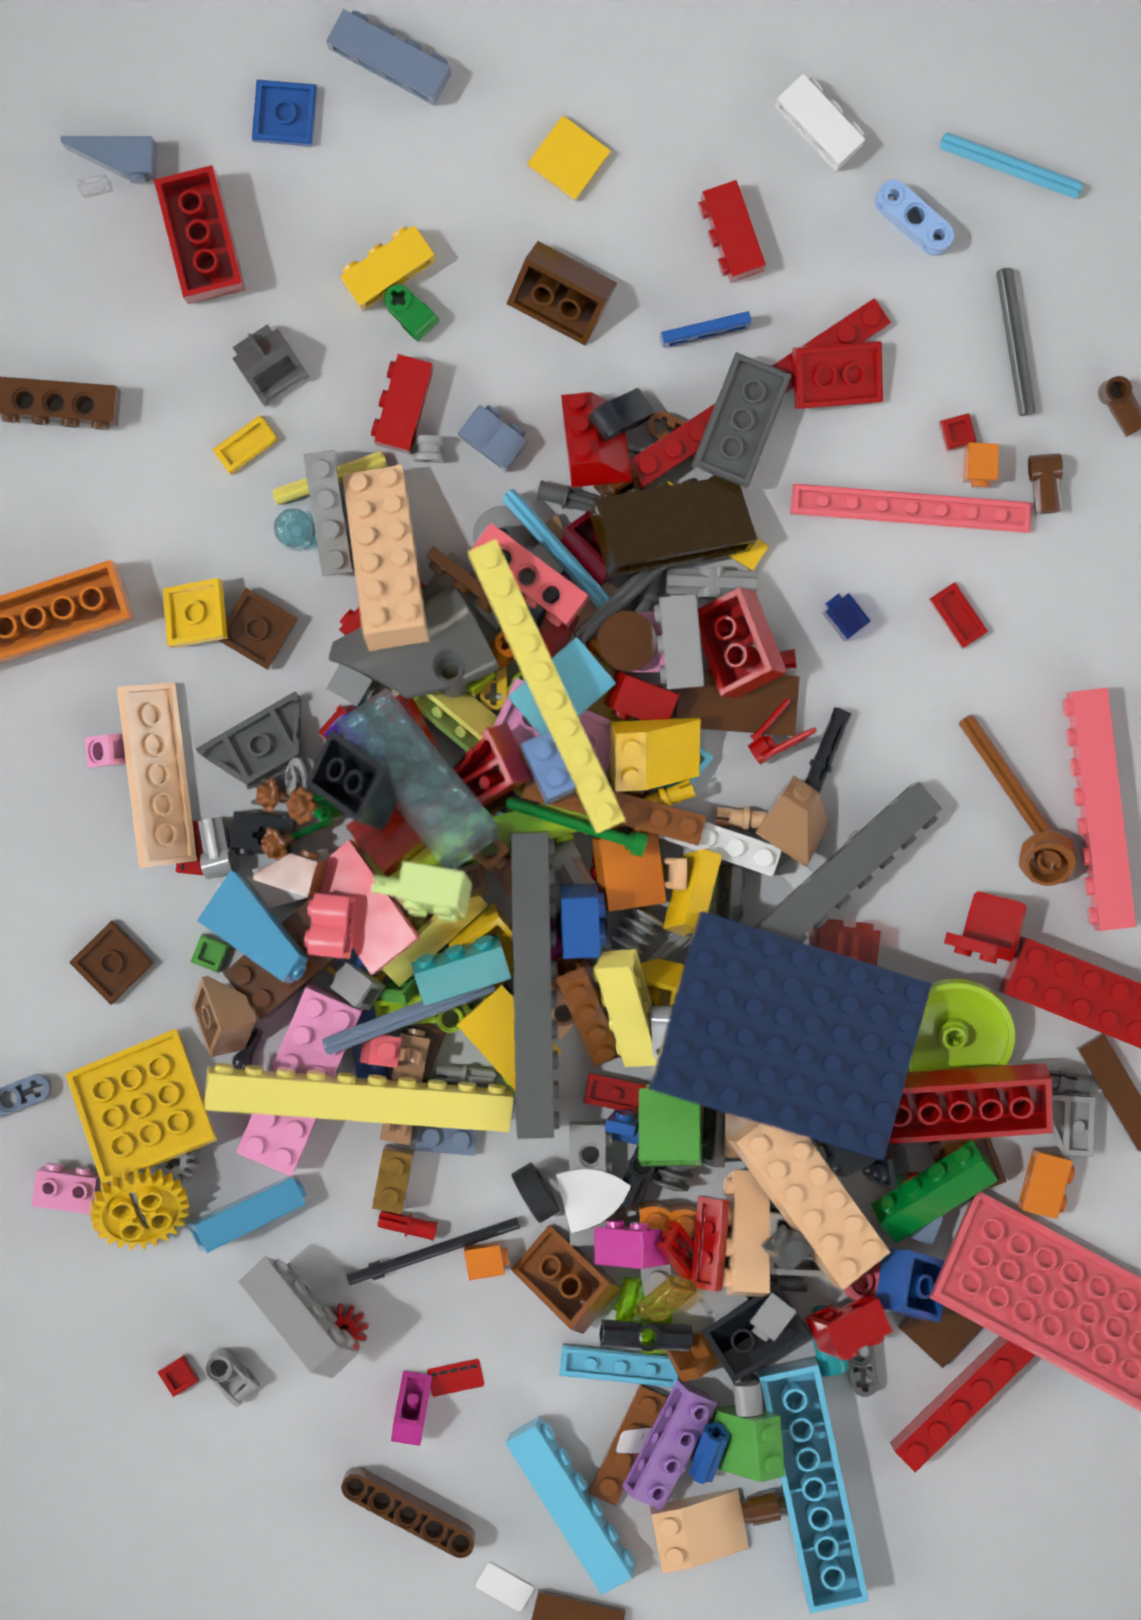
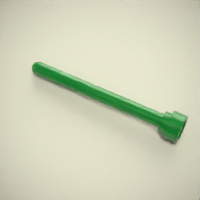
[506,797,649,857]

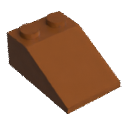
[511,1224,622,1334]

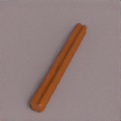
[959,714,1052,834]

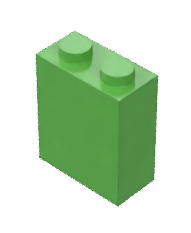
[639,1084,702,1166]
[714,1405,785,1482]

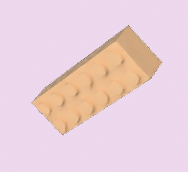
[342,465,429,651]
[728,1121,890,1290]

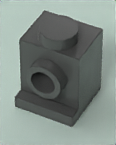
[761,1225,814,1271]

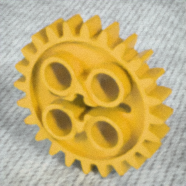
[90,1167,190,1250]

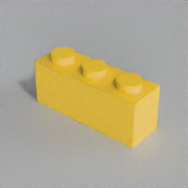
[340,225,436,312]

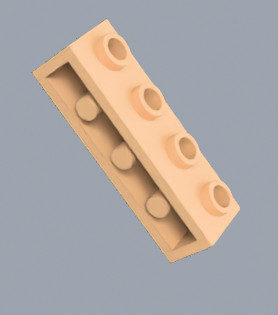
[723,1170,770,1297]

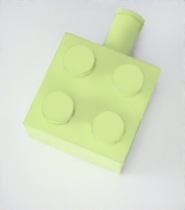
[372,862,472,923]

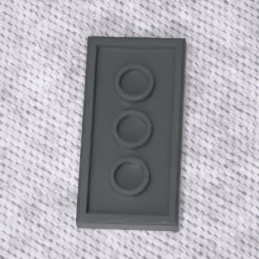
[691,352,792,488]

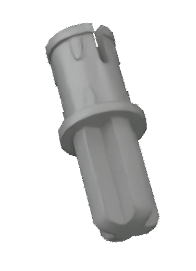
[436,1064,496,1088]

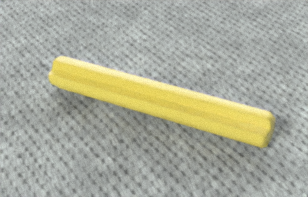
[272,451,387,505]

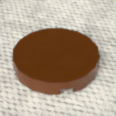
[597,611,657,672]

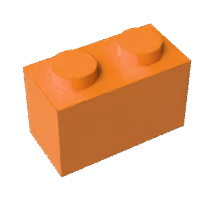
[1017,1148,1075,1219]

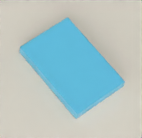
[507,637,616,735]

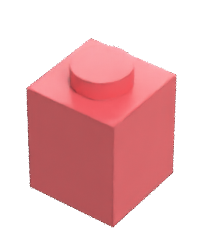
[360,1035,402,1068]

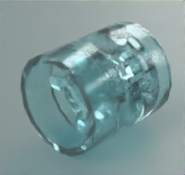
[274,508,316,552]

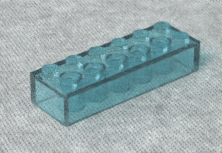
[337,687,498,870]

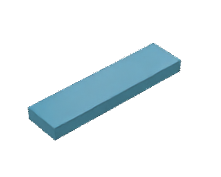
[559,1344,680,1387]

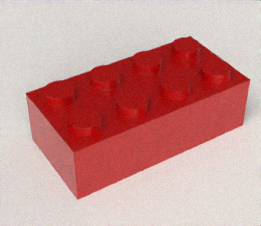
[153,165,246,304]

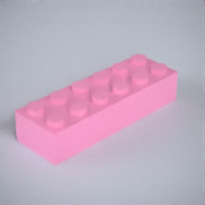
[236,983,364,1176]

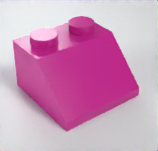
[595,1220,670,1269]

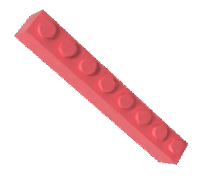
[1063,687,1136,931]

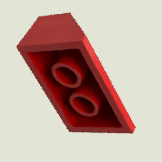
[561,392,632,488]

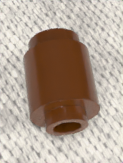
[740,1490,786,1526]

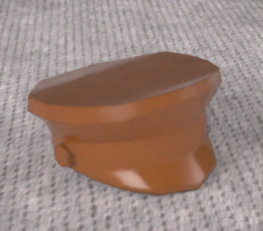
[1019,830,1077,886]

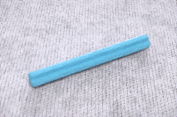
[940,132,1083,198]
[502,489,609,608]

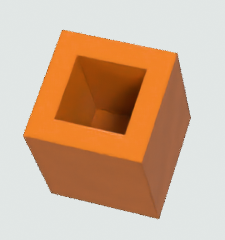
[963,443,999,488]
[464,1240,510,1281]

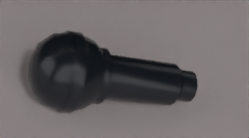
[232,1028,263,1069]

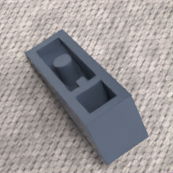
[61,136,156,184]

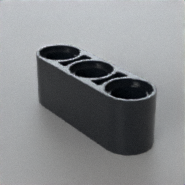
[588,388,656,442]

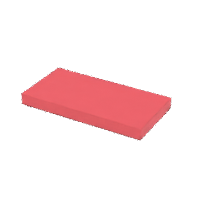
[319,840,421,975]

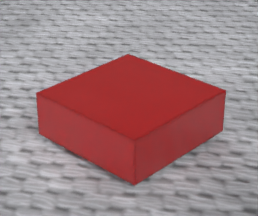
[939,413,977,451]
[157,1354,200,1397]

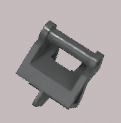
[232,324,310,407]

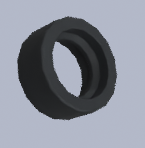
[511,1162,560,1223]

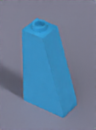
[197,870,309,984]
[187,1176,307,1253]

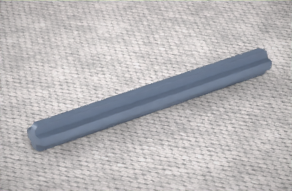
[322,984,495,1055]

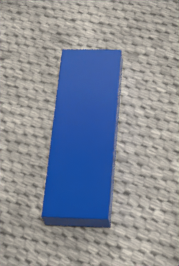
[660,311,751,348]

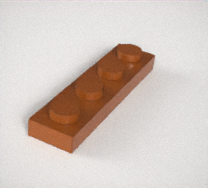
[556,967,619,1066]
[589,1384,667,1506]

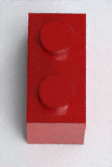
[604,670,679,721]

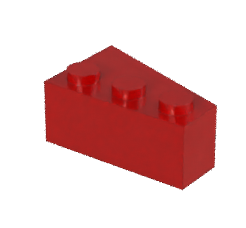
[434,723,533,822]

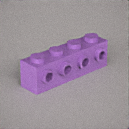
[622,1380,717,1510]

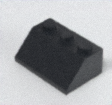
[305,730,397,830]
[702,1282,811,1383]

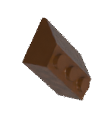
[506,241,617,346]

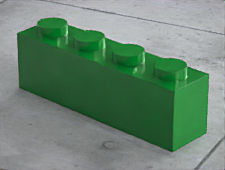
[871,1141,998,1244]

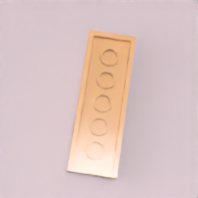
[117,682,197,868]

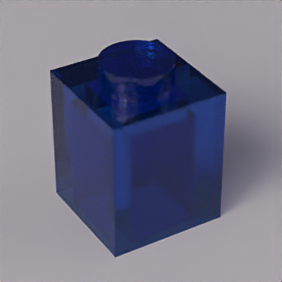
[822,593,871,641]

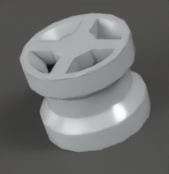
[414,435,444,463]

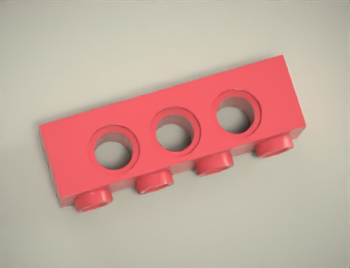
[471,523,589,628]

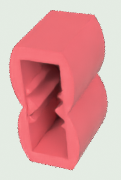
[304,893,357,958]

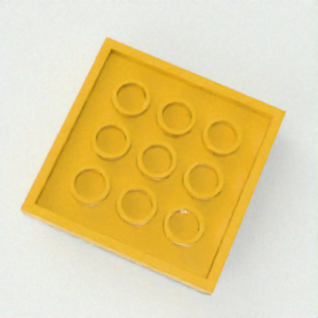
[65,1028,218,1185]

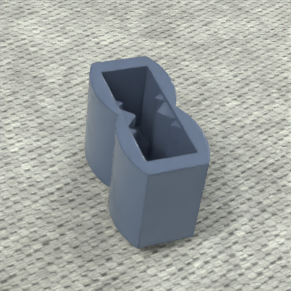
[458,404,528,472]

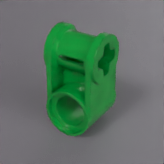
[385,284,440,342]

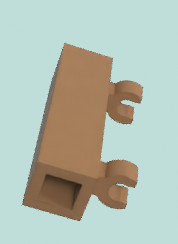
[380,1027,432,1145]

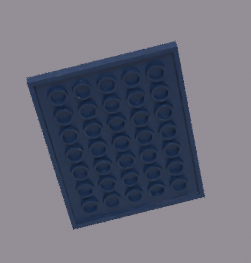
[648,911,932,1160]

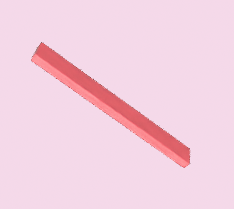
[790,483,1032,533]

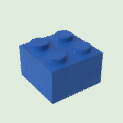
[561,883,606,959]
[876,1248,944,1322]

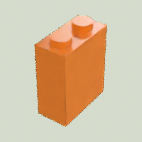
[592,827,667,912]

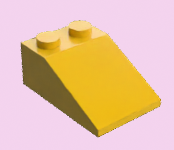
[609,718,701,792]

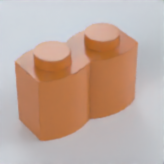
[638,1201,697,1239]

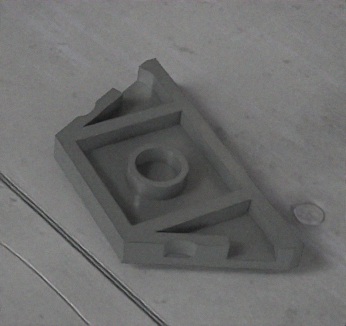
[196,691,302,787]

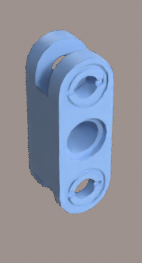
[875,180,954,256]

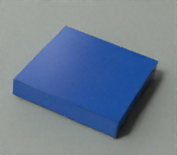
[252,79,317,147]

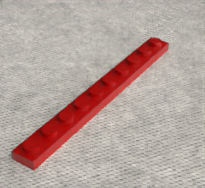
[629,298,891,489]

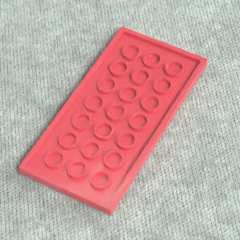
[929,1192,1141,1411]

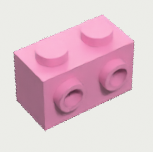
[32,1163,101,1214]

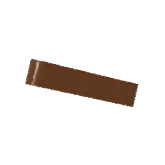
[341,1467,475,1558]

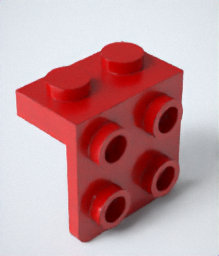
[944,891,1027,964]

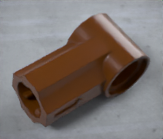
[1098,376,1141,437]
[1028,453,1063,514]

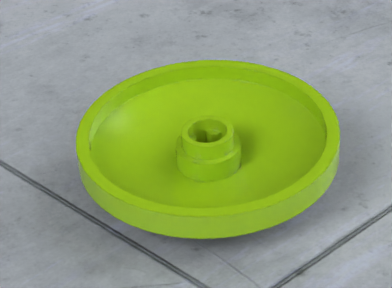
[908,978,1015,1072]

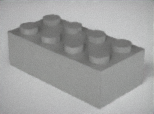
[238,1256,359,1378]

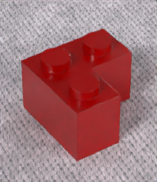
[805,1295,893,1360]

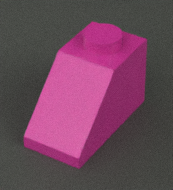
[391,1371,432,1446]

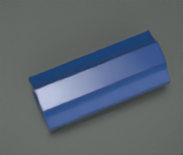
[688,1422,730,1484]

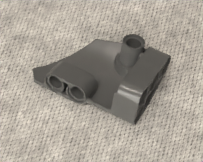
[328,586,499,699]

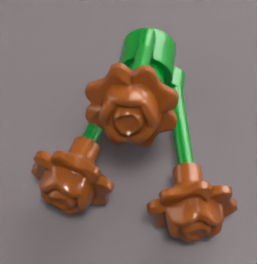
[256,778,344,860]

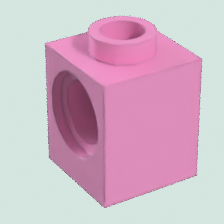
[85,734,126,768]

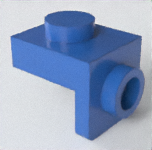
[605,1109,639,1145]

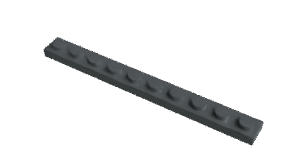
[702,865,745,1167]

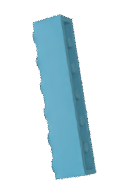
[505,1416,636,1595]

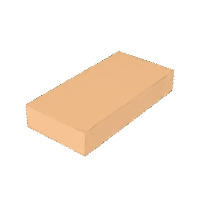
[661,857,687,889]

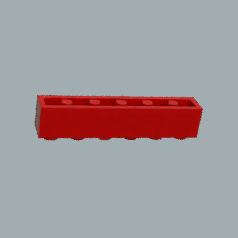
[890,1336,1036,1473]

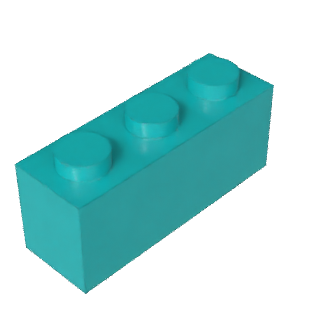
[411,935,512,1006]

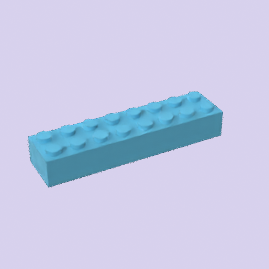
[757,1357,869,1614]

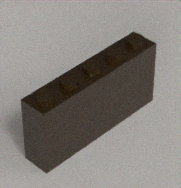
[589,475,757,577]

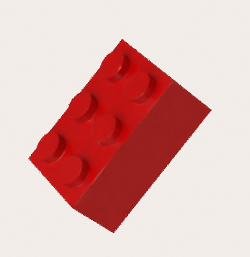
[698,587,787,698]

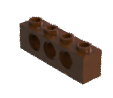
[0,377,121,430]

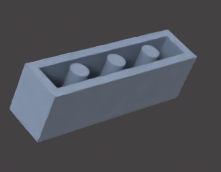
[326,9,451,106]

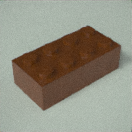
[223,897,338,1020]

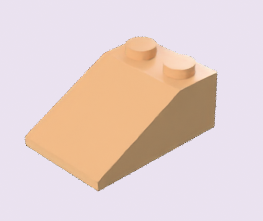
[650,1488,749,1574]

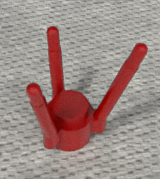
[747,698,817,765]

